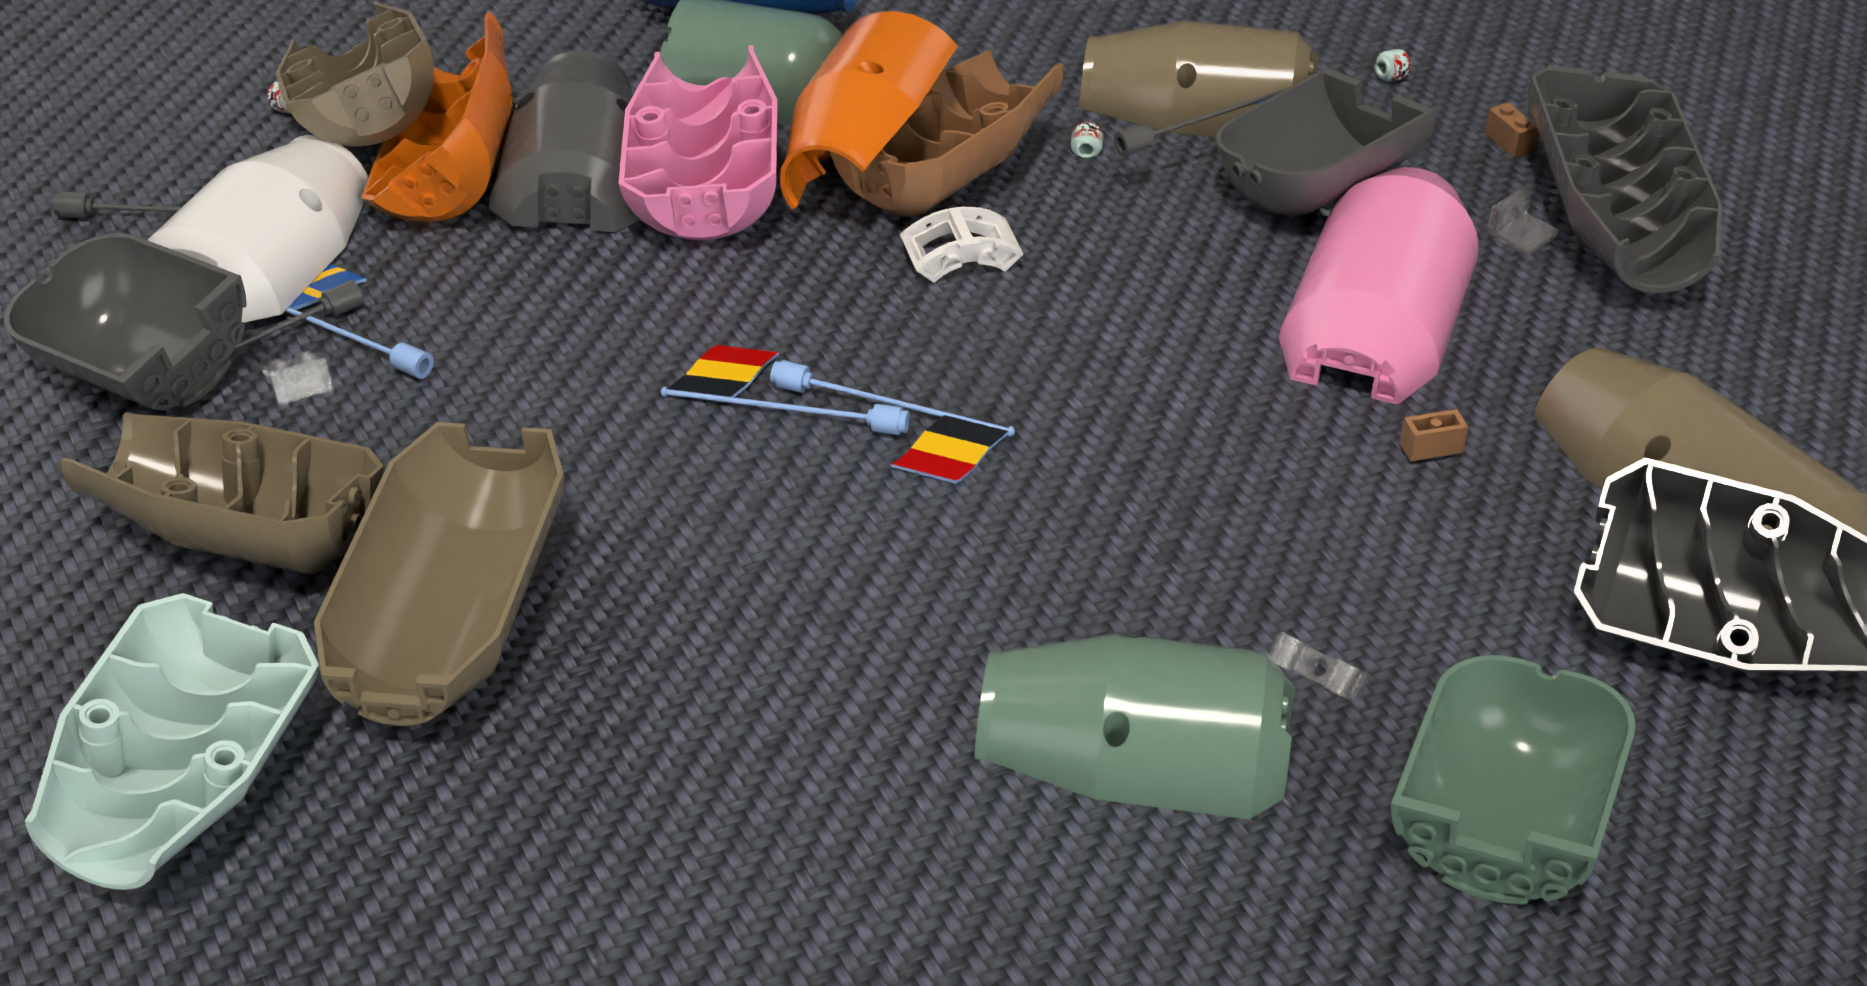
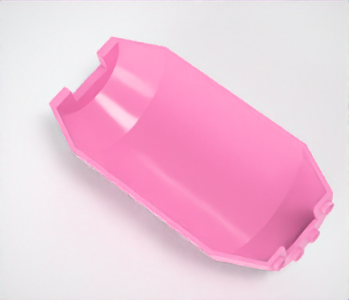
[1279,167,1479,405]

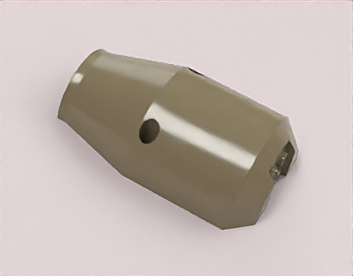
[275,1,434,146]
[1079,20,1319,137]
[60,412,384,574]

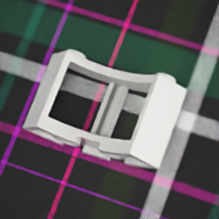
[900,207,1023,283]

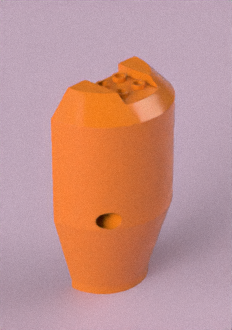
[361,11,512,222]
[780,11,958,210]

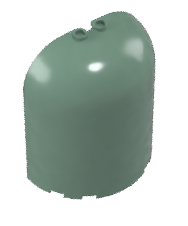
[661,0,843,125]
[1391,655,1635,904]

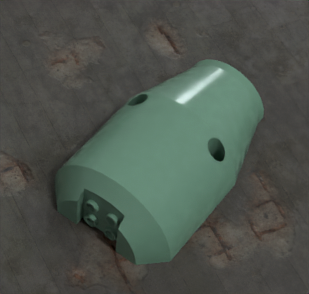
[974,633,1295,820]

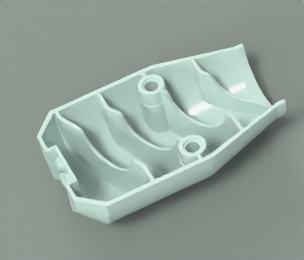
[25,593,319,890]

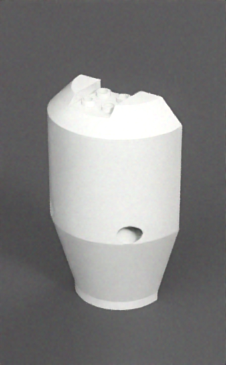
[148,135,368,323]

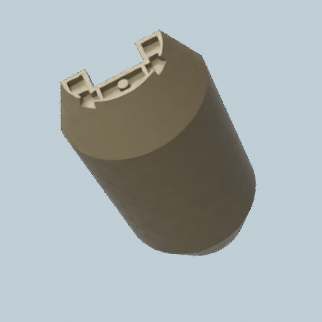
[314,422,564,726]

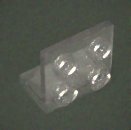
[1487,188,1559,255]
[262,350,334,405]

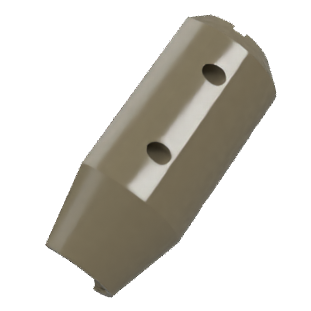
[1534,347,1867,536]

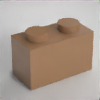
[1485,102,1538,158]
[1400,409,1468,461]

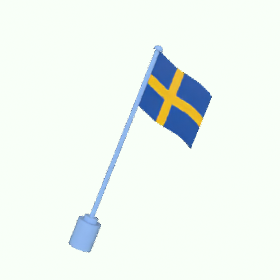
[285,264,434,379]

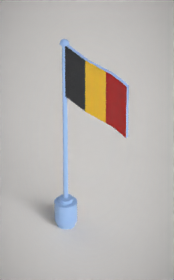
[661,345,910,435]
[770,360,1015,484]

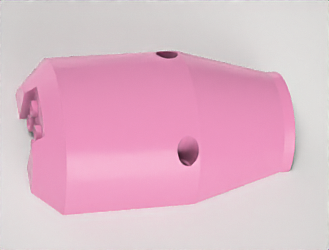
[619,45,778,240]

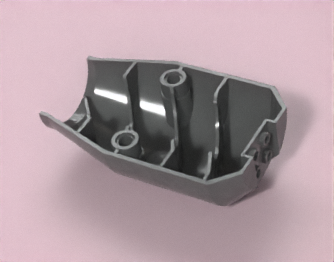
[489,50,641,232]
[1574,458,1867,673]

